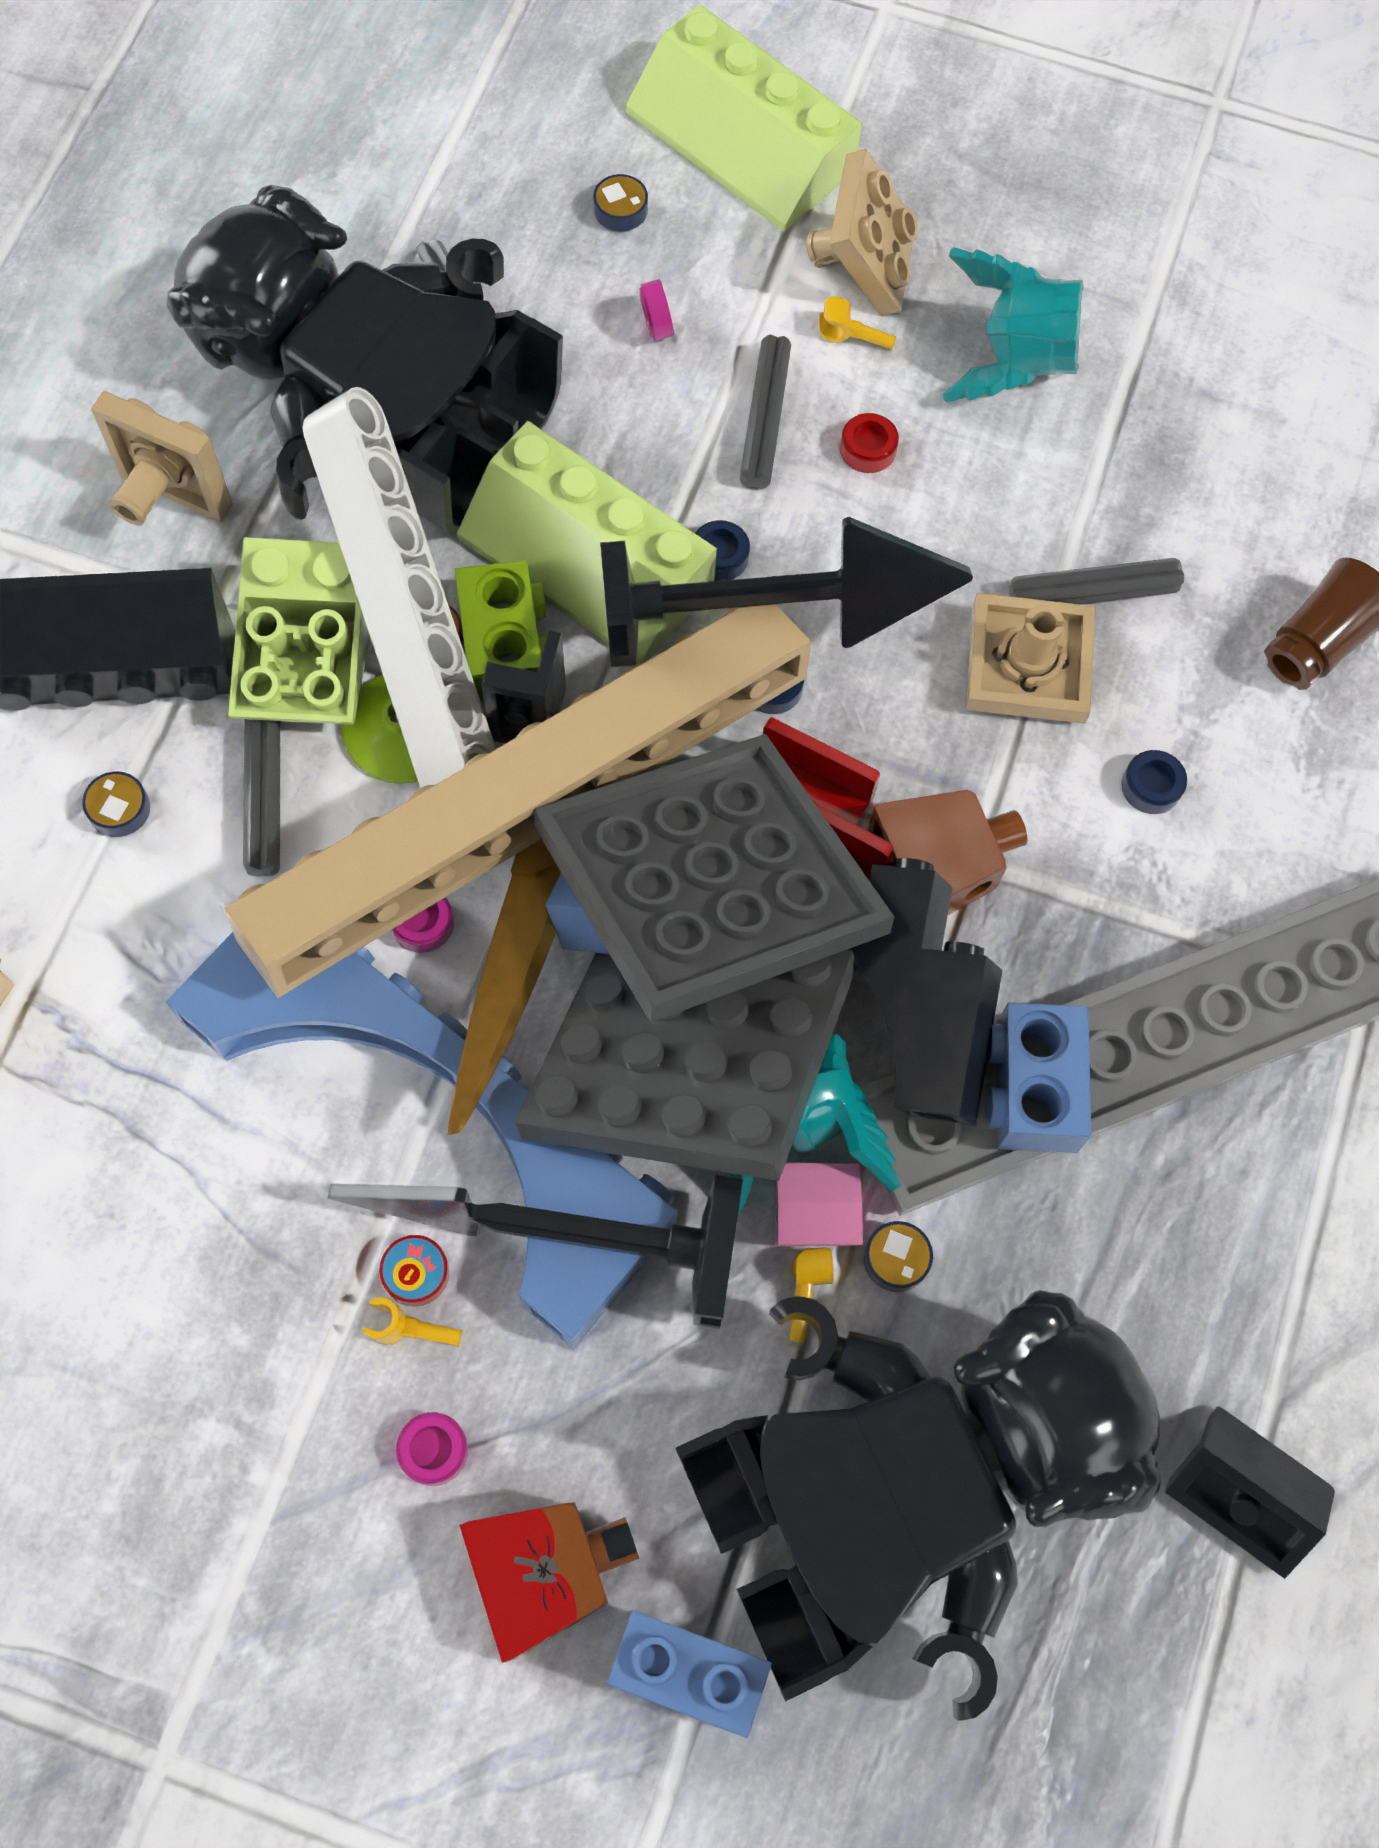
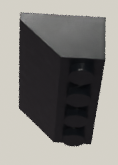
[0,568,235,711]

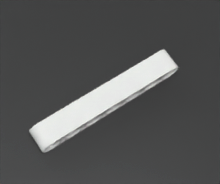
[303,387,496,788]

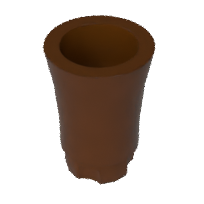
[1264,558,1379,690]

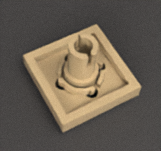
[806,148,918,316]
[91,391,233,526]
[965,593,1096,724]

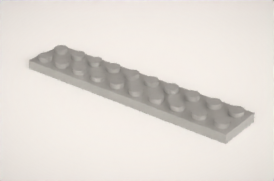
[859,879,1379,1216]

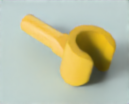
[819,297,896,350]
[788,1247,834,1343]
[362,1297,463,1347]

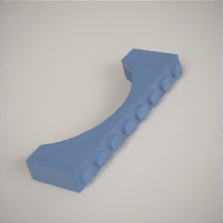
[166,932,678,1350]

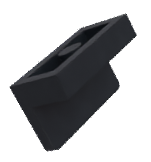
[481,630,566,744]
[1165,1407,1335,1579]

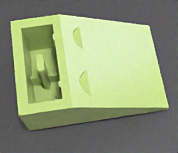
[228,537,370,725]

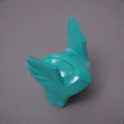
[942,247,1084,403]
[732,1034,901,1213]

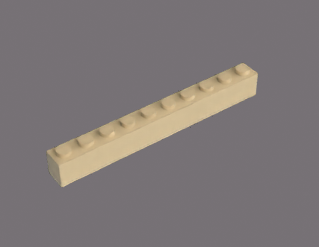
[224,604,811,998]

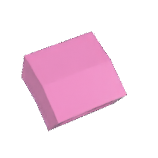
[774,1163,863,1246]

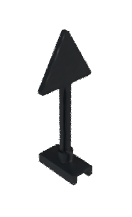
[600,517,973,667]
[327,1175,743,1329]

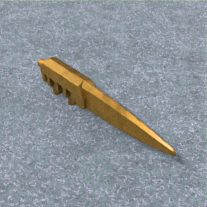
[447,839,561,1135]

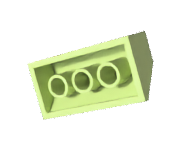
[626,4,862,232]
[457,421,717,663]

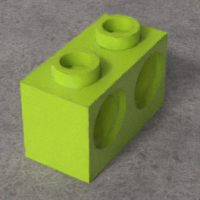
[454,560,547,703]

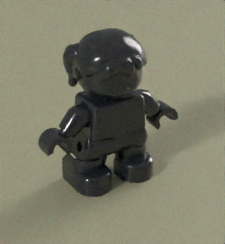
[167,185,563,534]
[675,1290,1161,1721]

